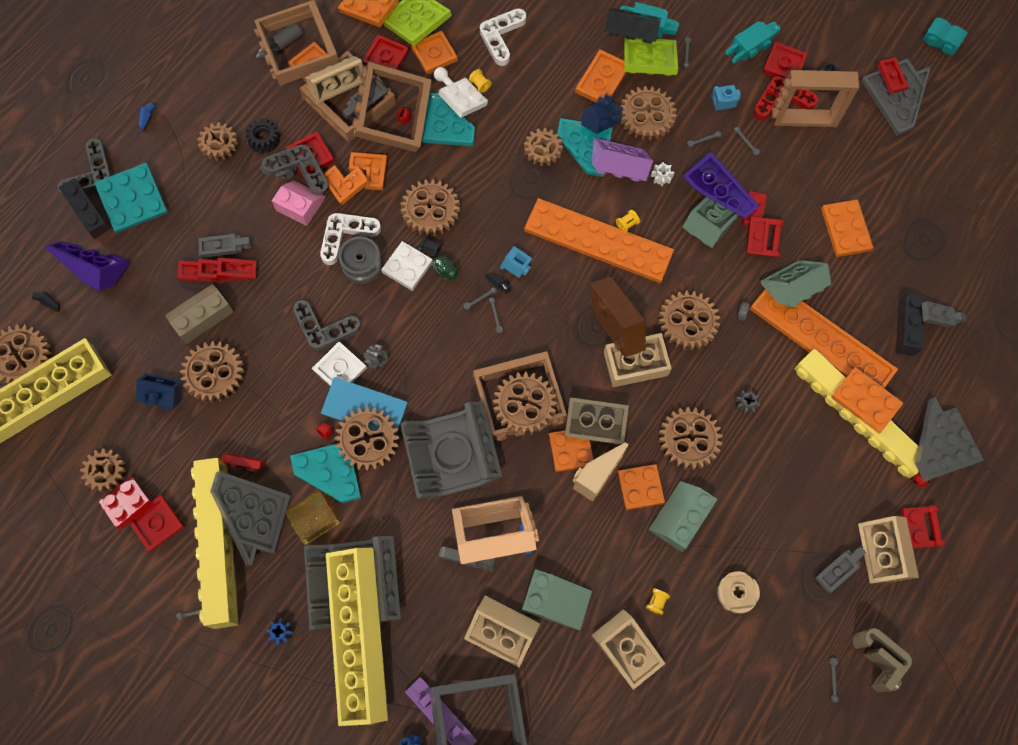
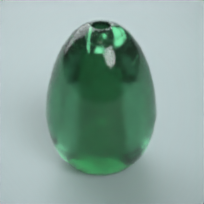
[432,255,458,281]

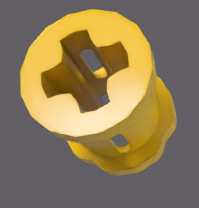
[469,69,492,93]
[616,210,640,233]
[646,589,670,615]

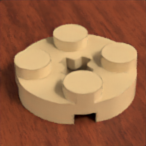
[717,571,760,614]

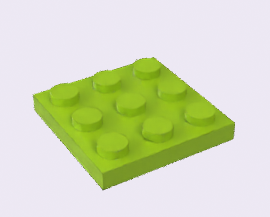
[383,0,452,46]
[624,38,678,76]

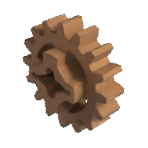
[197,122,238,161]
[524,128,563,166]
[80,449,126,493]

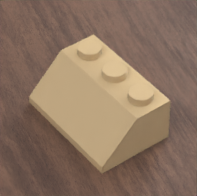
[305,56,363,104]
[858,516,919,584]
[464,596,540,667]

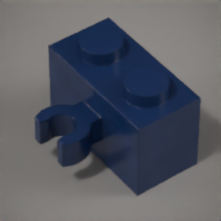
[581,94,623,134]
[136,373,183,410]

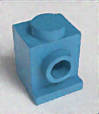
[711,85,741,111]
[500,246,532,278]

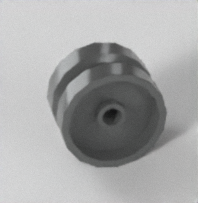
[338,236,382,284]

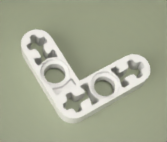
[480,9,526,66]
[321,213,381,265]

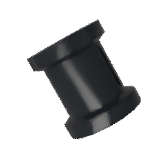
[419,235,443,258]

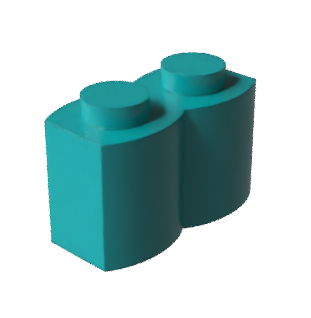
[923,18,967,55]

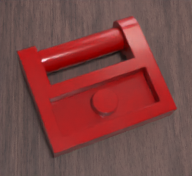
[746,217,784,258]
[900,505,946,549]

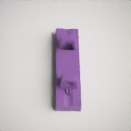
[405,677,477,745]

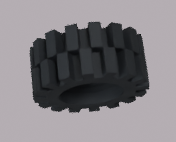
[246,119,280,154]

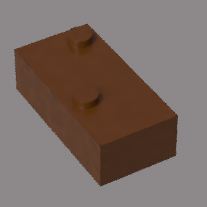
[590,277,646,357]

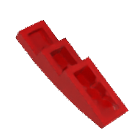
[178,258,256,282]

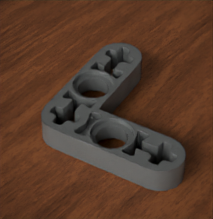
[57,139,112,196]
[260,145,328,195]
[293,300,361,351]
[438,546,497,572]

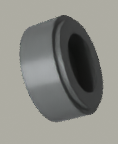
[737,302,750,321]

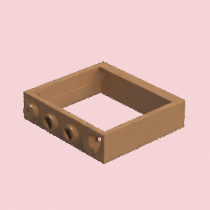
[254,0,339,86]
[300,51,396,143]
[352,62,431,152]
[771,70,859,127]
[473,351,567,441]

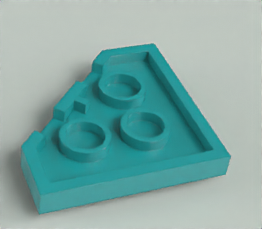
[421,93,475,147]
[557,118,613,177]
[290,443,362,503]

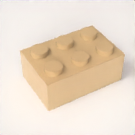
[604,333,672,387]

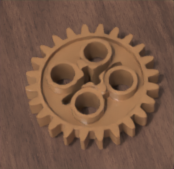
[620,86,677,140]
[401,179,460,236]
[658,290,720,351]
[0,324,51,384]
[180,341,245,403]
[493,372,557,435]
[335,406,399,471]
[658,407,723,470]

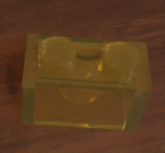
[286,490,340,545]

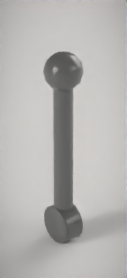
[683,37,691,69]
[734,127,760,156]
[687,131,722,148]
[463,287,498,311]
[489,297,503,334]
[176,609,202,621]
[829,658,839,703]

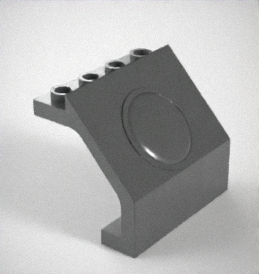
[401,402,502,500]
[304,536,401,630]

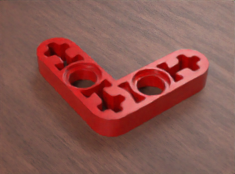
[753,76,818,120]

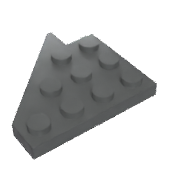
[861,58,931,136]
[915,397,984,482]
[210,471,290,565]

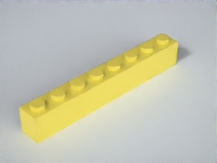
[794,349,919,478]

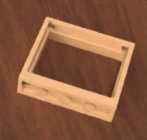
[452,496,539,564]

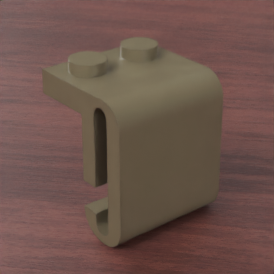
[853,629,912,692]

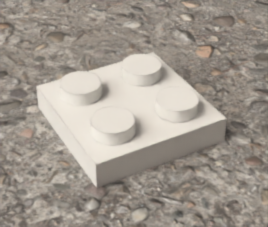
[381,241,433,291]
[312,342,367,386]

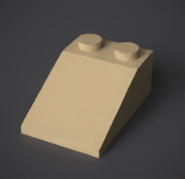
[573,443,629,502]
[592,609,665,690]

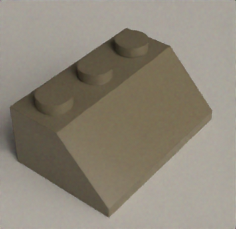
[165,284,234,344]
[565,397,629,444]

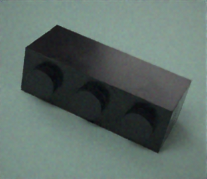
[605,8,662,43]
[58,178,110,239]
[896,293,926,356]

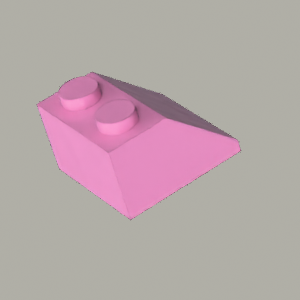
[272,181,326,226]

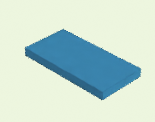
[321,377,408,436]

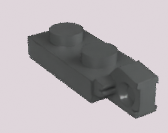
[342,77,388,119]
[198,234,252,258]
[922,301,966,327]
[815,546,866,594]

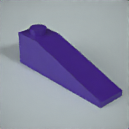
[683,152,759,219]
[46,241,129,291]

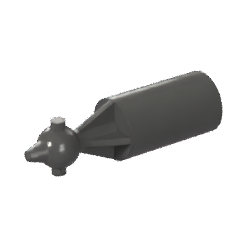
[256,23,303,59]

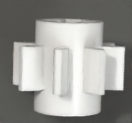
[651,162,674,186]

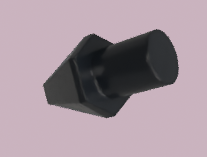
[485,273,511,294]
[32,291,60,312]

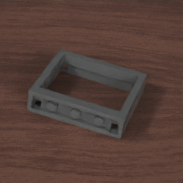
[429,674,527,745]

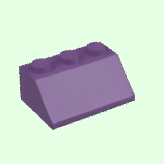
[592,138,653,182]

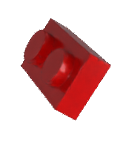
[877,57,909,94]
[742,191,767,227]
[221,453,266,472]

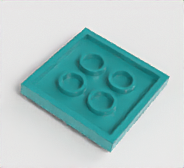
[94,163,168,233]

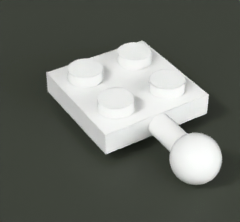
[434,67,488,118]

